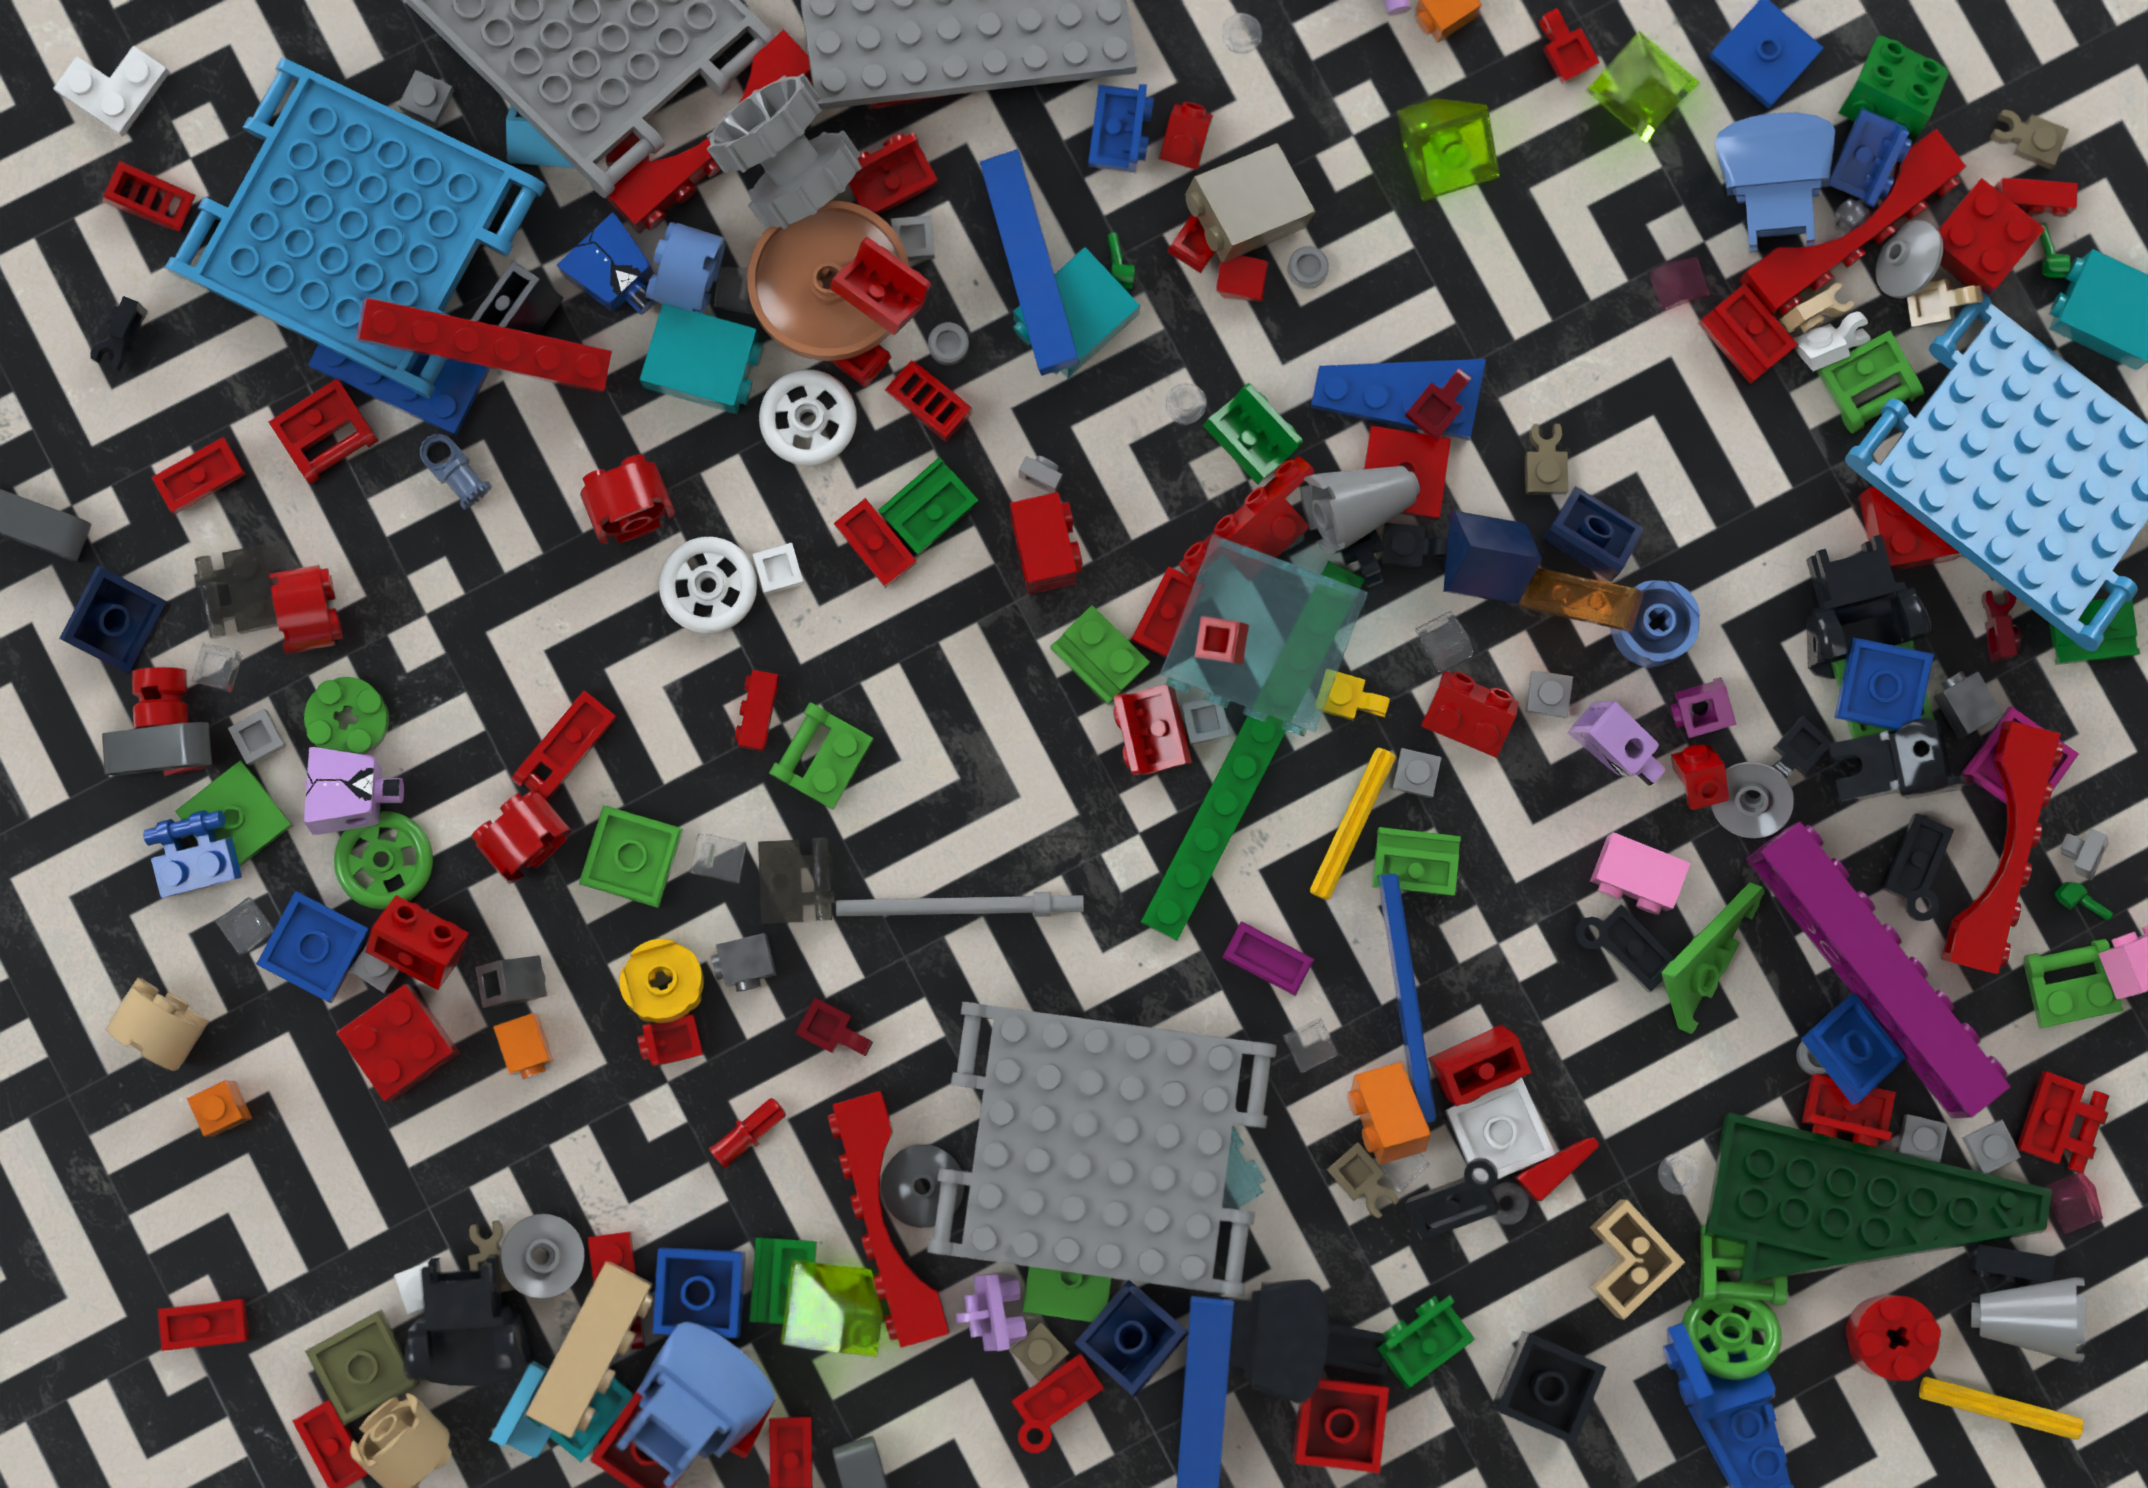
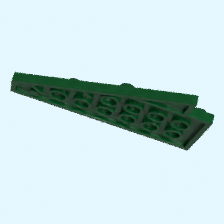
[1704,1112,2052,1284]

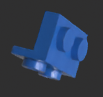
[1088,84,1154,173]
[1830,108,1912,207]

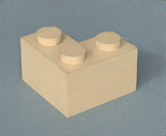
[1588,1199,1685,1320]

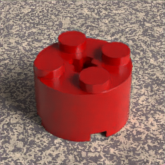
[580,454,675,544]
[269,565,343,655]
[471,790,572,884]
[1846,1294,1941,1381]

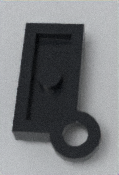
[1882,813,1954,922]
[1575,904,1675,993]
[1406,1158,1501,1240]

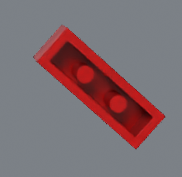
[1996,178,2078,217]
[734,670,779,752]

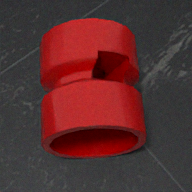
[132,667,189,729]

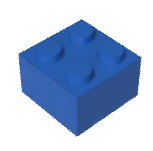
[653,1247,746,1338]

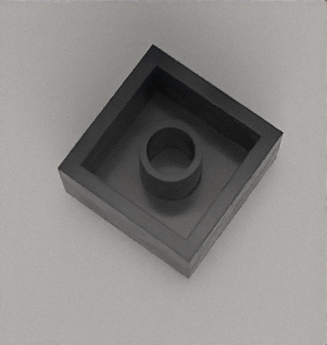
[1490,1331,1606,1445]

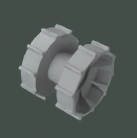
[707,73,862,230]

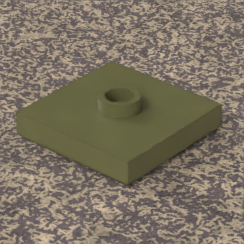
[305,1310,420,1425]

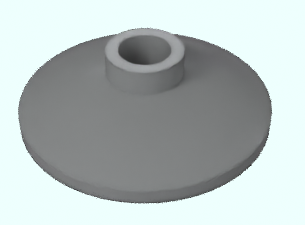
[1876,220,1943,298]
[1711,762,1794,838]
[500,1214,584,1298]

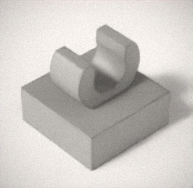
[2060,829,2109,881]

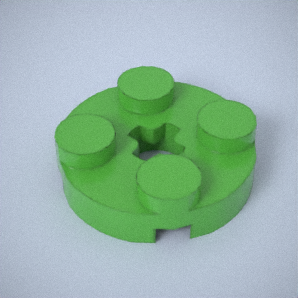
[304,677,389,755]

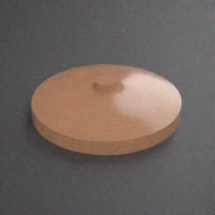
[747,200,909,361]

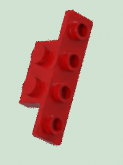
[1178,456,1315,582]

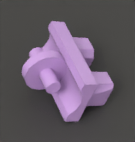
[955,1274,1027,1351]

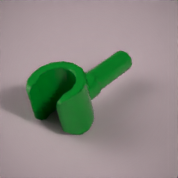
[2039,223,2070,278]
[1108,232,1135,289]
[2054,882,2113,921]

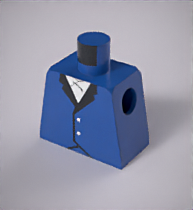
[557,212,655,315]

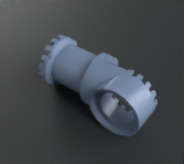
[420,433,492,510]

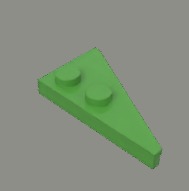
[1661,882,1765,1034]

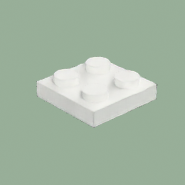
[1444,1078,1555,1181]

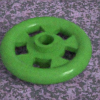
[334,811,433,910]
[1681,1297,1782,1380]

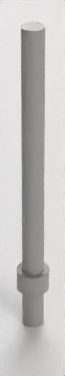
[836,892,1084,917]

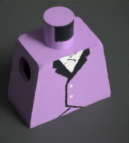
[1567,701,1665,786]
[304,747,404,835]

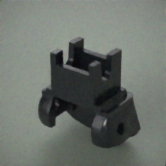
[1805,534,1932,679]
[1829,719,1975,803]
[404,1254,535,1386]
[1199,1279,1328,1404]

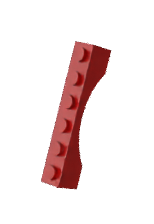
[606,29,813,234]
[1739,129,1967,316]
[355,298,612,393]
[1941,721,2063,974]
[827,1091,950,1348]

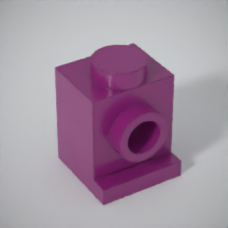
[1670,677,1737,738]

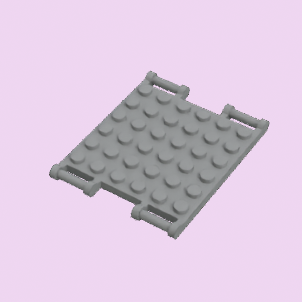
[404,0,776,198]
[927,1002,1277,1296]

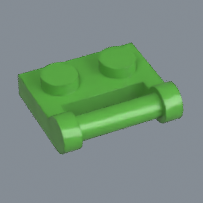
[1817,330,1924,434]
[769,702,874,810]
[2023,938,2123,1028]
[1699,1225,1787,1305]

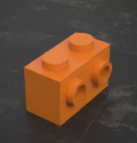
[1347,1062,1431,1165]

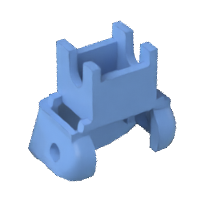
[1715,113,1835,253]
[617,1322,775,1488]

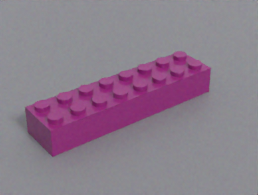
[1745,822,2011,1119]

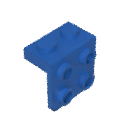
[1663,1323,1775,1423]

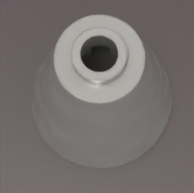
[1301,466,1420,554]
[1971,1277,2086,1362]

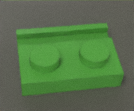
[1050,605,1150,705]
[1372,827,1461,896]

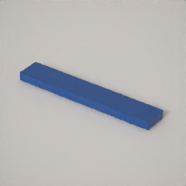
[979,149,1080,376]
[1377,873,1437,1122]
[1176,1297,1234,1488]

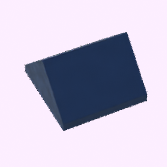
[1542,486,1645,582]
[1443,510,1542,604]
[59,566,167,674]
[1074,1280,1189,1397]

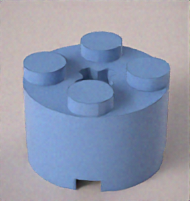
[646,222,725,314]
[1610,580,1700,668]

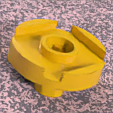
[619,939,704,1023]

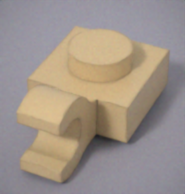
[1907,279,1984,327]
[1778,283,1854,333]

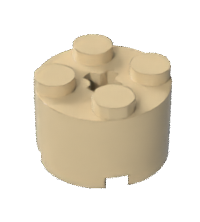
[106,978,209,1071]
[350,1394,452,1488]

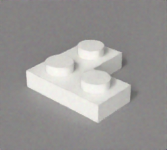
[53,46,170,137]

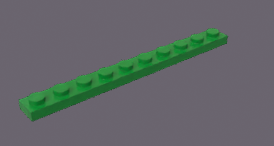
[1141,561,1364,941]

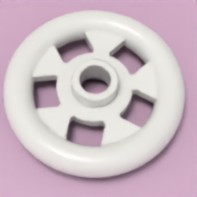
[759,370,857,465]
[659,537,757,634]

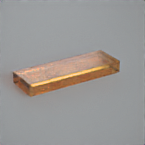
[1519,568,1644,632]

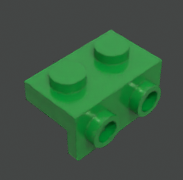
[1203,383,1303,485]
[1377,1295,1475,1390]

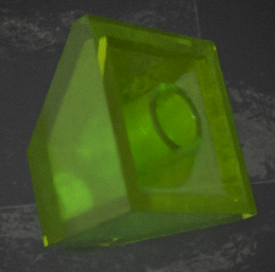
[1586,31,1700,143]
[1397,98,1500,201]
[781,1260,883,1357]

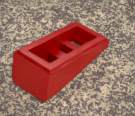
[103,161,196,233]
[885,360,973,443]
[1513,1137,1599,1201]

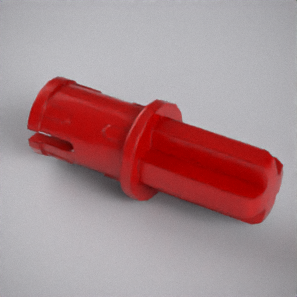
[709,1098,786,1169]

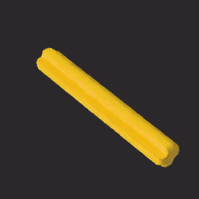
[1310,748,1395,900]
[1919,1377,2084,1440]

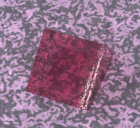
[1651,257,1710,309]
[2046,1173,2103,1234]

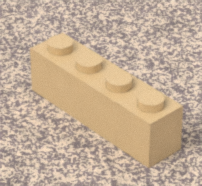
[525,1261,655,1438]

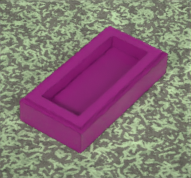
[1222,921,1314,996]

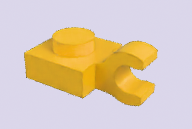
[1315,668,1390,721]

